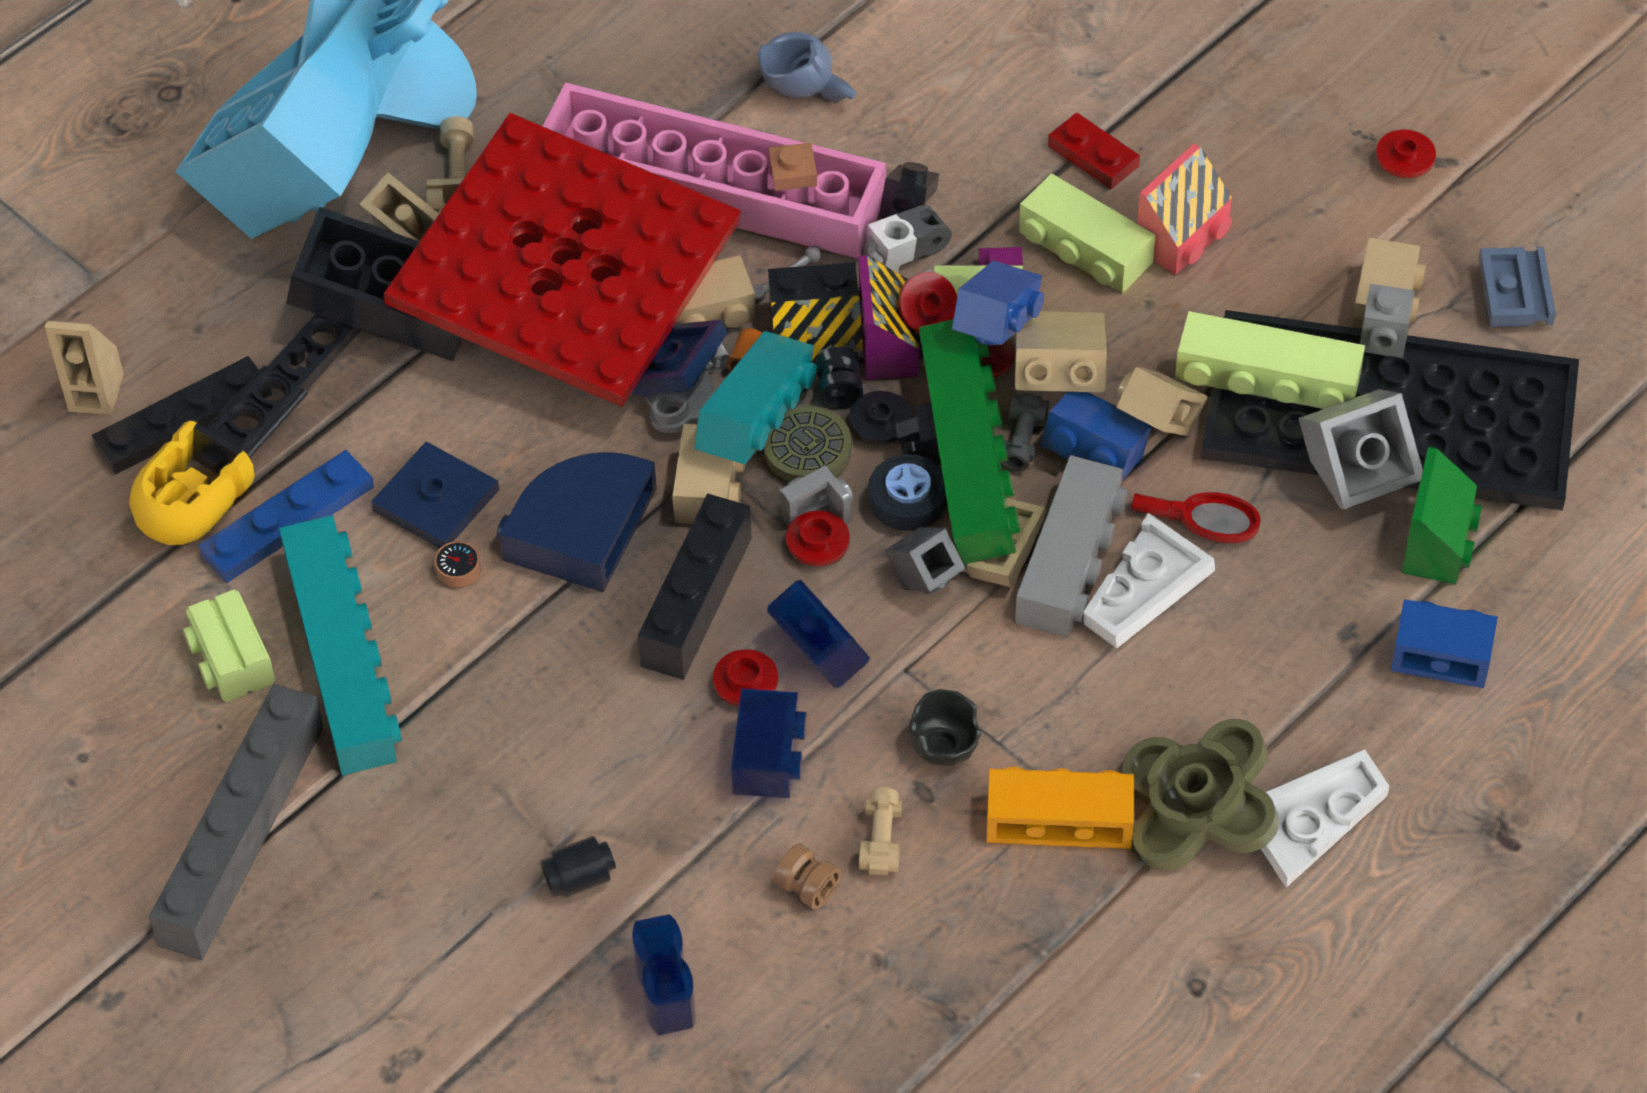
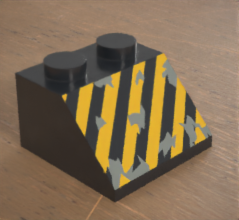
[768,262,864,364]

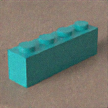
[694,331,817,465]

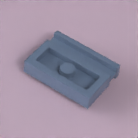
[1478,247,1556,327]

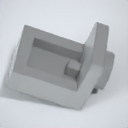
[780,465,853,526]

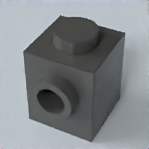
[885,527,966,594]

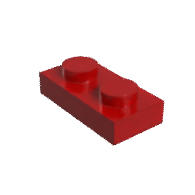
[1048,112,1140,189]

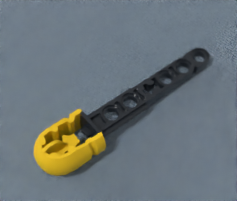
[129,314,361,545]

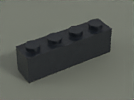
[638,493,752,680]

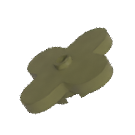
[1122,719,1279,871]

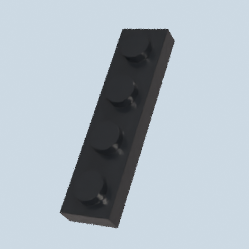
[92,356,272,475]

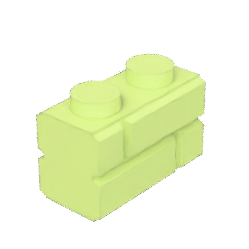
[182,589,276,702]

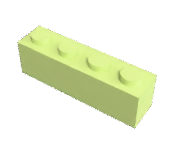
[1175,311,1365,409]

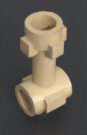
[859,787,902,876]

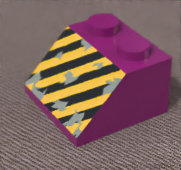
[858,255,924,380]

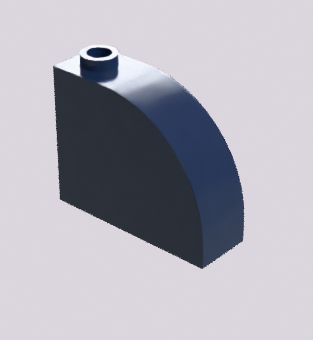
[496,452,657,592]

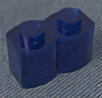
[632,914,696,1035]

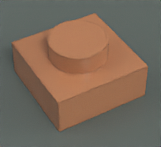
[768,143,817,191]

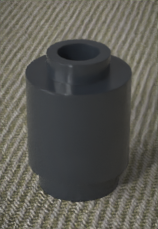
[540,836,616,897]

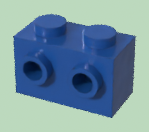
[952,260,1044,345]
[1040,392,1152,481]
[1391,599,1498,688]

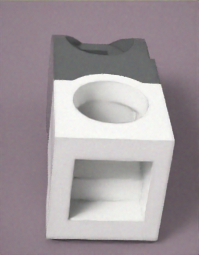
[863,205,952,273]

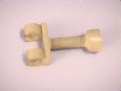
[426,116,474,213]

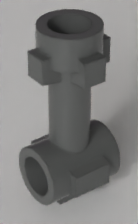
[1002,393,1049,471]

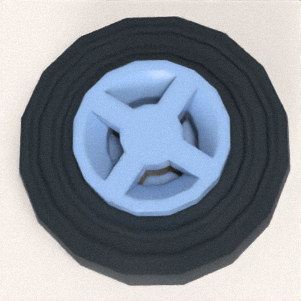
[868,454,948,531]

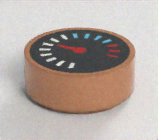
[434,541,481,588]

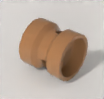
[773,843,841,910]

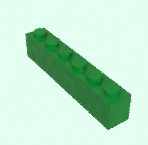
[919,319,1021,565]

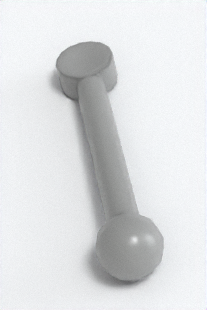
[752,246,822,304]

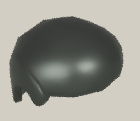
[909,689,982,766]

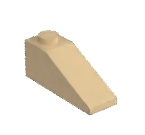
[45,321,124,415]

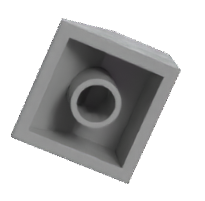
[1298,389,1423,509]

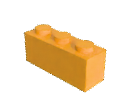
[986,766,1134,849]

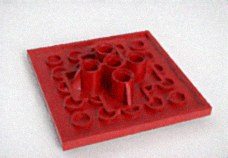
[384,113,741,407]

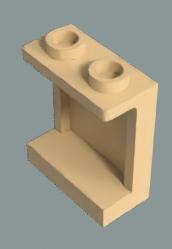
[1015,311,1107,392]

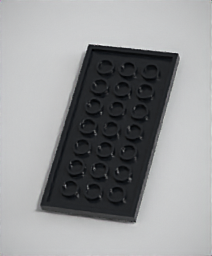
[1201,310,1579,511]

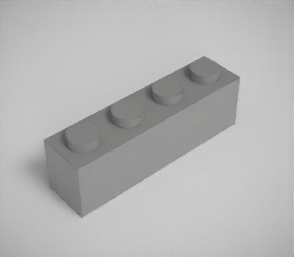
[1015,455,1128,637]

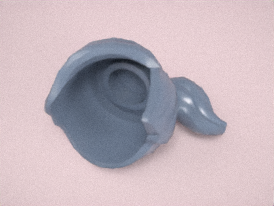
[757,32,856,103]

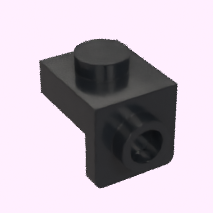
[880,162,940,219]

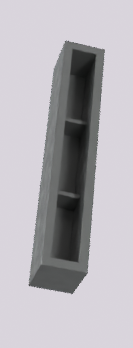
[149,683,323,960]

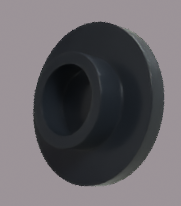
[850,391,912,444]

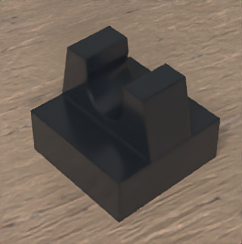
[895,402,941,465]

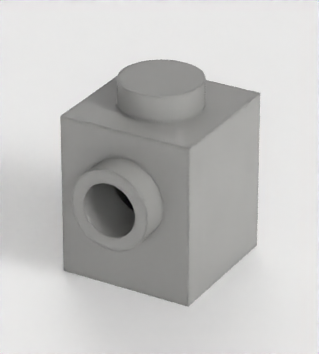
[1360,284,1415,358]

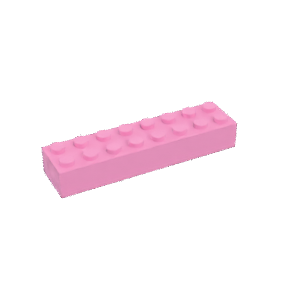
[543,83,886,259]

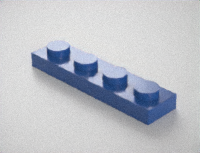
[198,450,374,583]

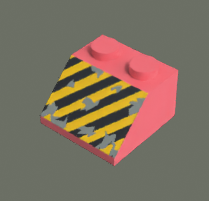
[1137,143,1232,276]

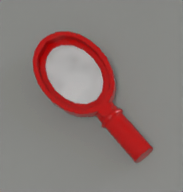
[1131,492,1261,543]

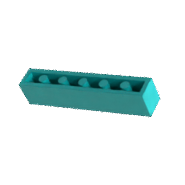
[279,515,402,776]

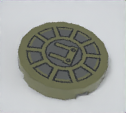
[763,406,852,483]

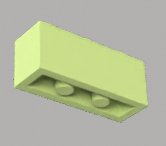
[1019,173,1156,294]

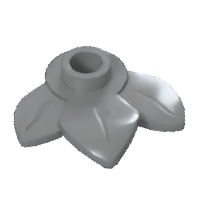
[645,369,715,433]

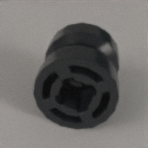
[815,347,863,409]

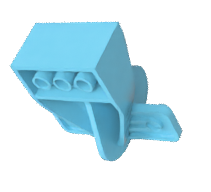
[175,0,477,239]

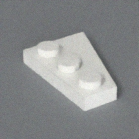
[1083,513,1215,648]
[1261,750,1389,888]

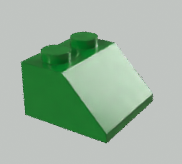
[1402,447,1483,585]

